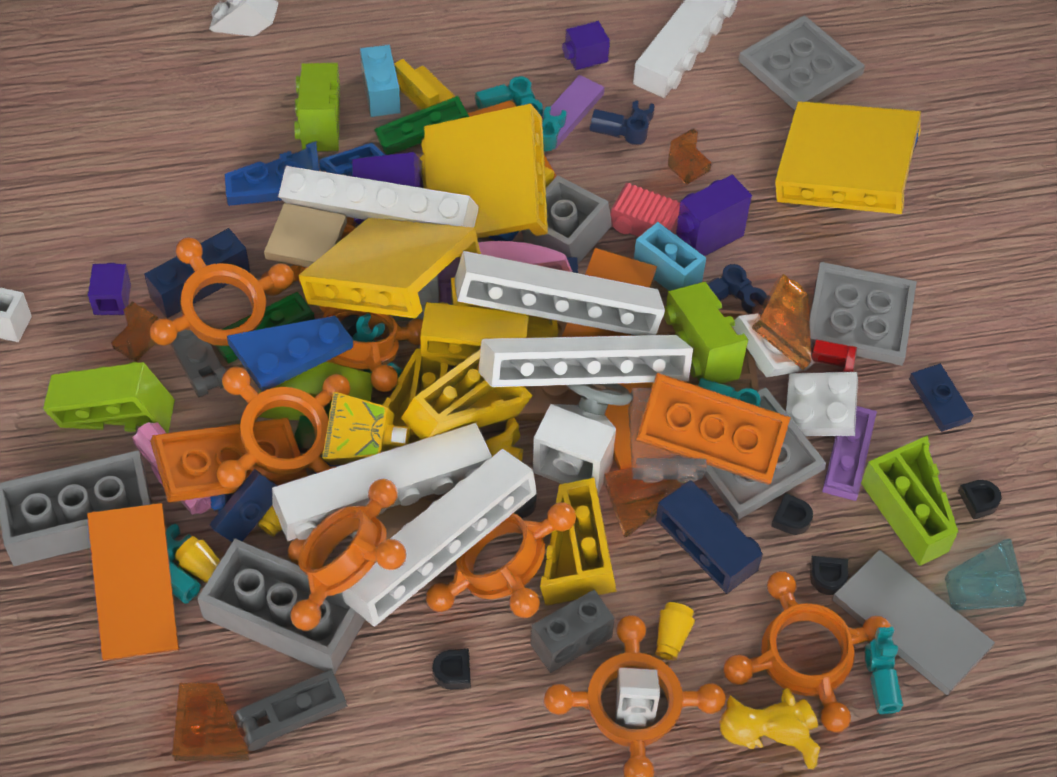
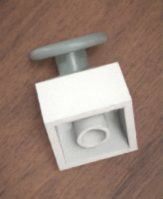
[533,383,632,494]

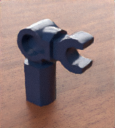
[590,100,655,145]
[707,264,768,314]

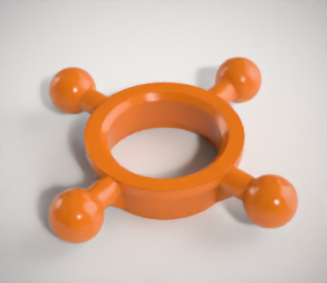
[150,237,294,346]
[319,306,423,392]
[217,367,350,489]
[288,479,406,630]
[426,502,576,618]
[723,571,891,732]
[544,615,726,777]

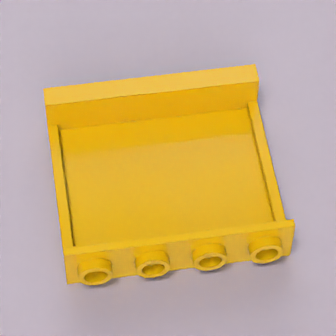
[775,101,921,214]
[421,103,548,239]
[298,218,481,318]

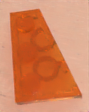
[751,274,811,370]

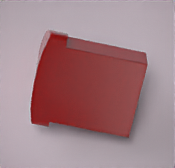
[811,339,857,372]

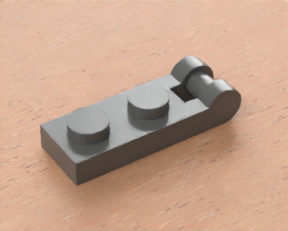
[171,330,226,398]
[233,669,347,751]

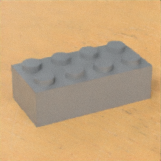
[0,450,152,566]
[197,539,365,675]

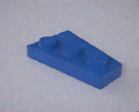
[225,141,319,206]
[227,316,353,392]

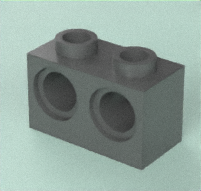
[531,590,615,673]

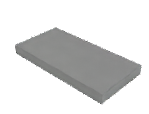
[832,550,995,696]

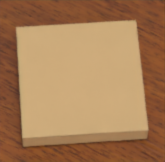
[264,203,347,267]

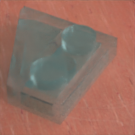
[945,539,1027,610]

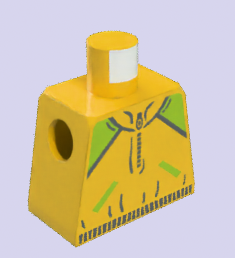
[322,392,410,466]

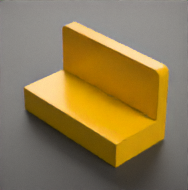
[394,59,456,110]

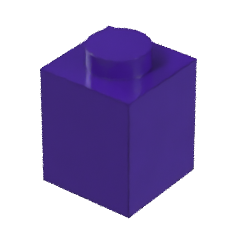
[562,21,610,70]
[88,263,131,315]

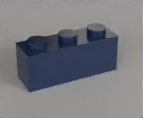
[144,228,250,319]
[656,480,763,594]

